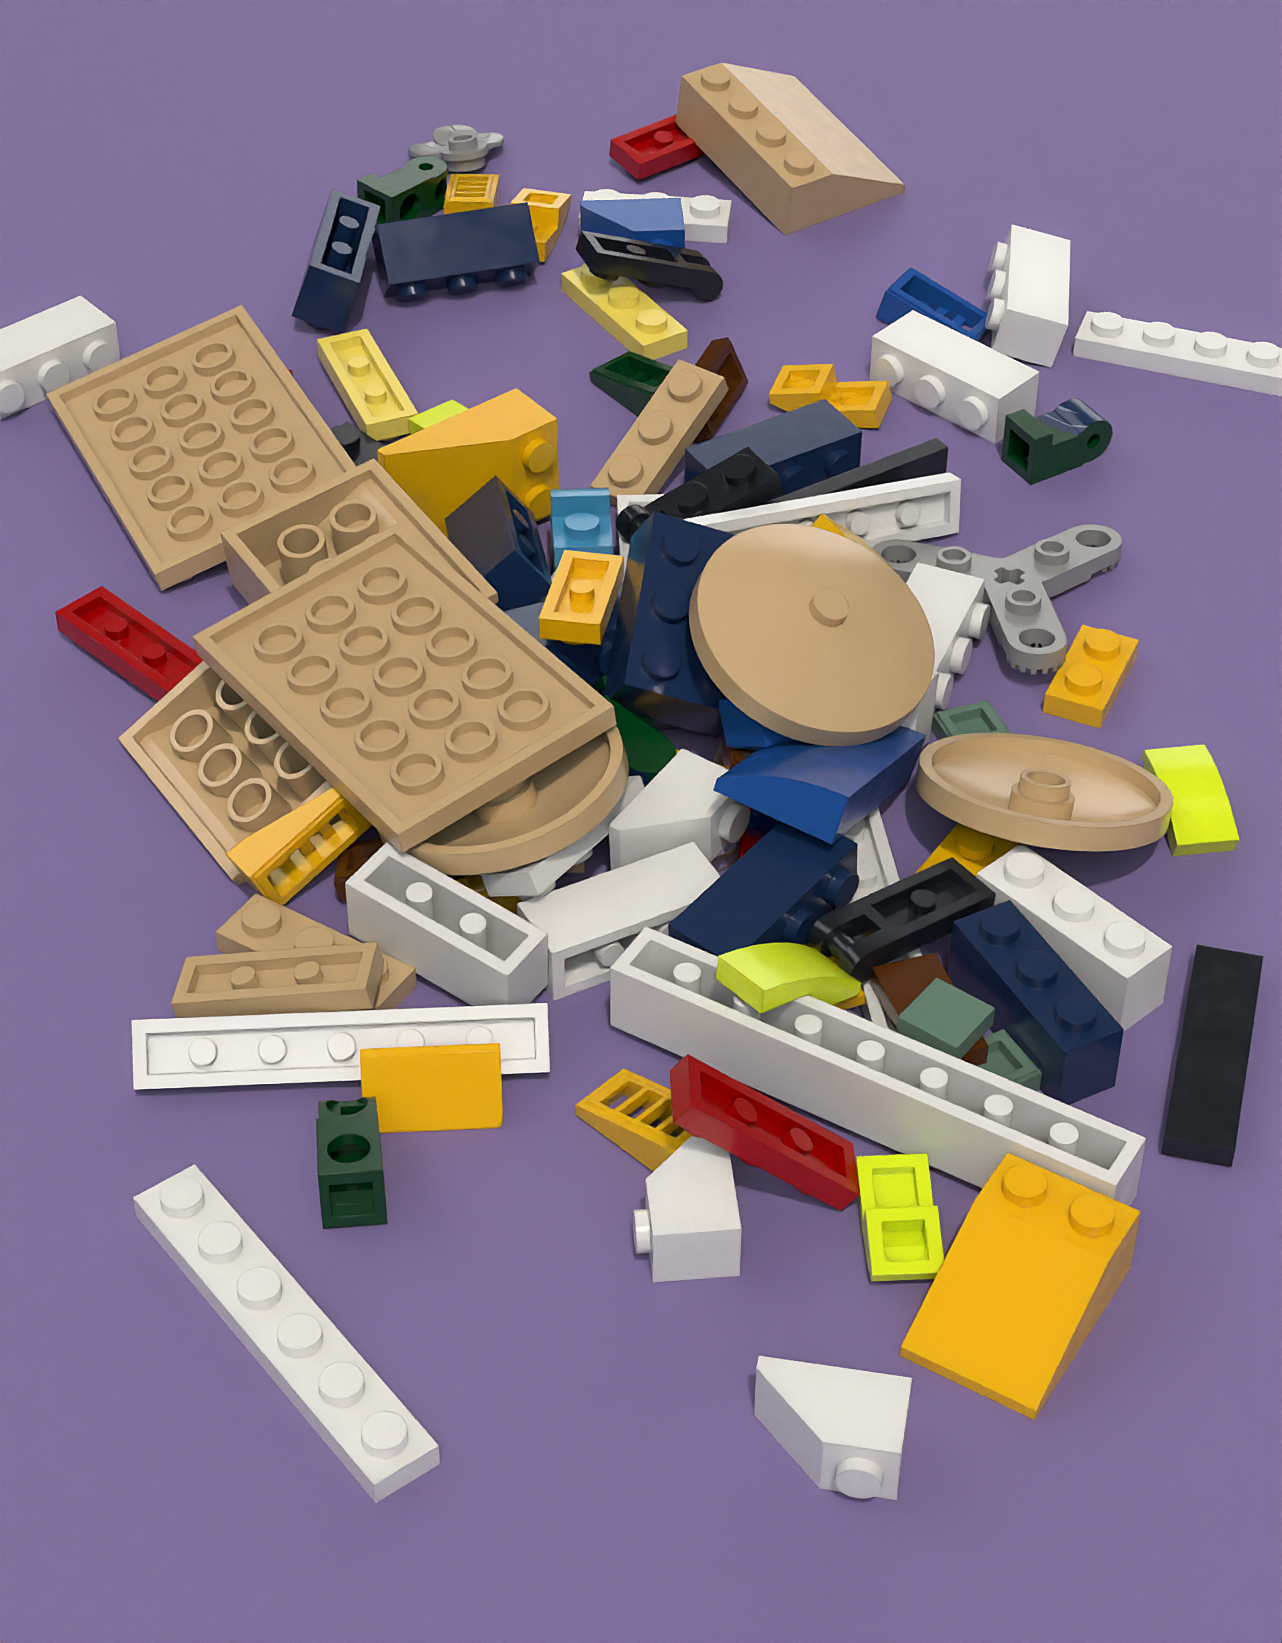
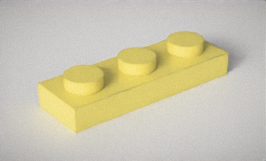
[561,263,688,360]
[317,329,418,441]

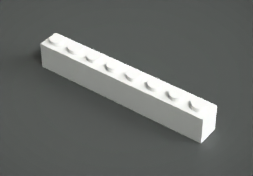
[610,927,1146,1206]

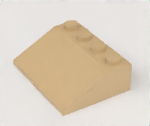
[676,63,905,235]
[220,458,499,605]
[118,661,342,885]

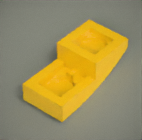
[510,188,571,262]
[768,364,892,428]

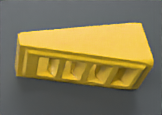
[444,174,500,214]
[225,787,372,906]
[575,1068,692,1172]

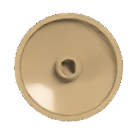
[689,524,935,746]
[378,725,629,875]
[915,733,1173,852]

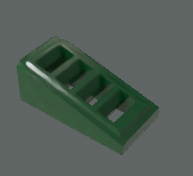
[589,351,673,417]

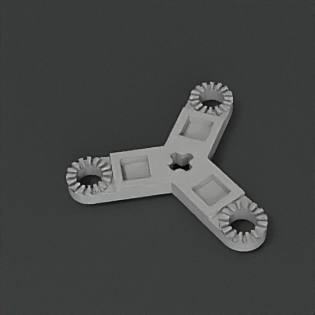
[872,524,1122,674]

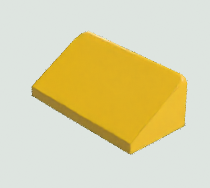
[360,1043,503,1133]

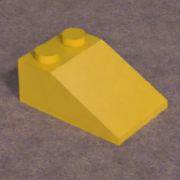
[377,388,559,539]
[900,1152,1141,1420]

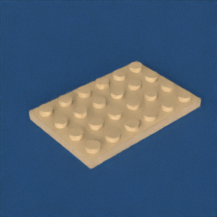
[46,305,356,591]
[192,522,617,854]

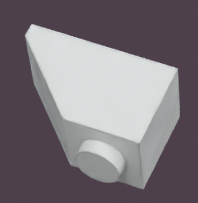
[609,748,750,870]
[632,1136,742,1283]
[754,1356,912,1500]

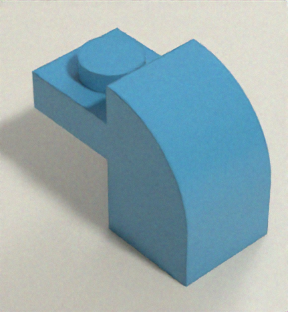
[550,487,613,574]

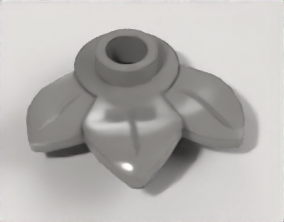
[408,124,504,172]

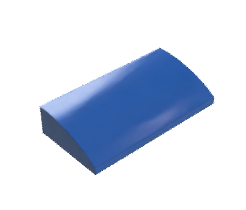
[713,726,926,844]

